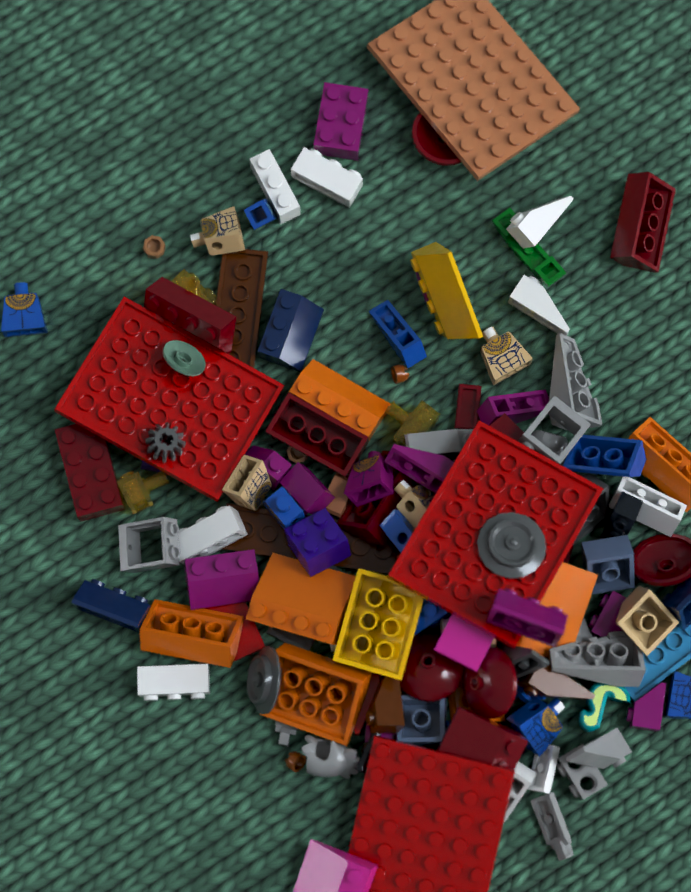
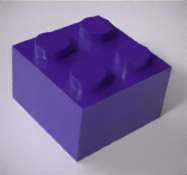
[284,508,351,577]

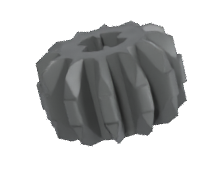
[145,422,186,463]

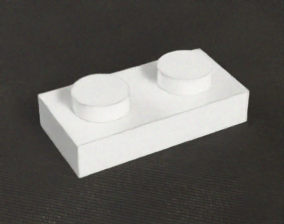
[527,745,560,794]

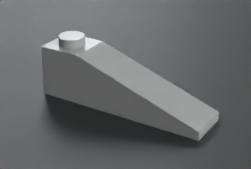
[549,333,602,430]
[549,631,646,687]

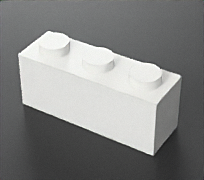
[291,147,363,208]
[250,149,301,224]
[609,477,687,537]
[178,506,248,564]
[137,664,210,701]

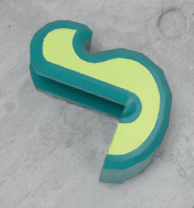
[578,682,630,732]

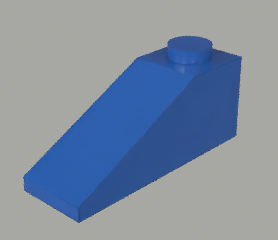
[369,300,427,368]

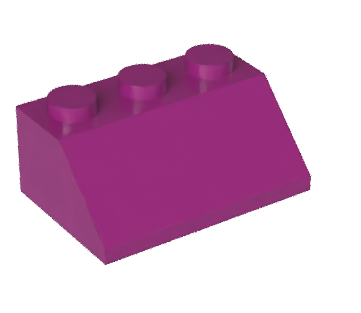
[184,549,259,610]
[486,589,568,648]

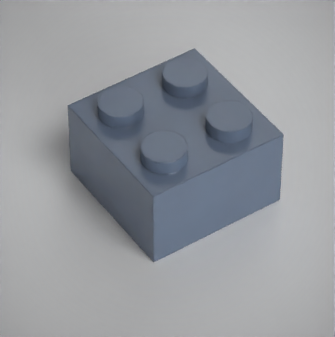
[581,535,635,594]
[397,695,447,747]

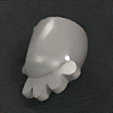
[302,735,360,779]

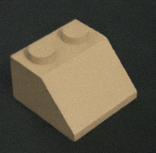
[616,586,680,656]

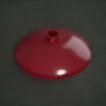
[412,113,462,166]
[633,534,691,587]
[400,632,465,702]
[462,647,517,719]

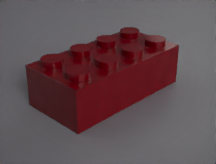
[55,424,125,522]

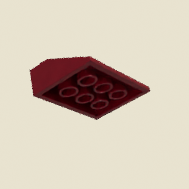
[437,706,528,770]

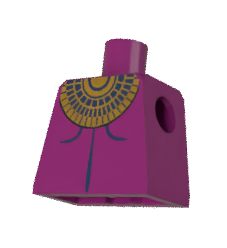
[344,451,394,507]

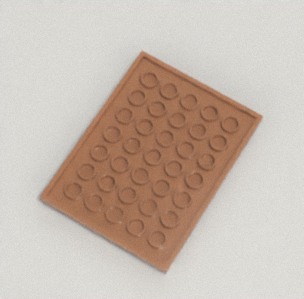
[367,0,580,181]

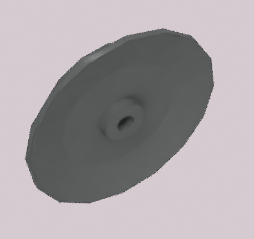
[477,512,546,579]
[247,646,281,714]

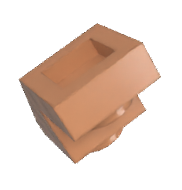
[326,471,351,517]

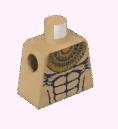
[190,206,245,256]
[480,327,532,385]
[222,455,272,511]
[394,480,435,529]

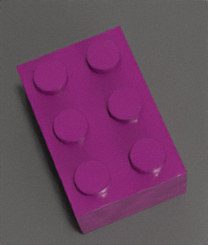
[314,82,368,161]

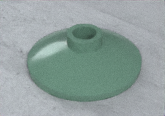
[163,340,206,376]

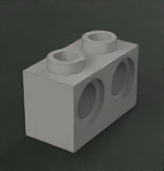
[556,744,608,801]

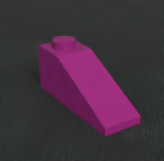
[477,390,549,426]
[384,444,454,493]

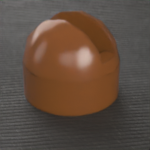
[391,365,409,384]
[285,751,306,772]

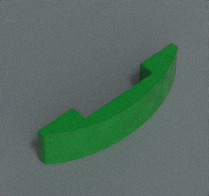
[492,208,566,287]

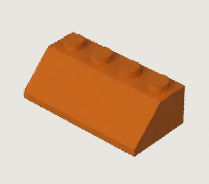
[289,359,391,441]
[628,417,691,513]
[140,599,244,668]

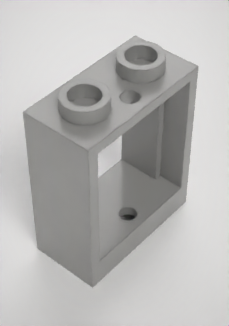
[518,395,591,464]
[118,517,180,573]

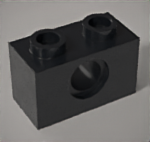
[600,492,643,539]

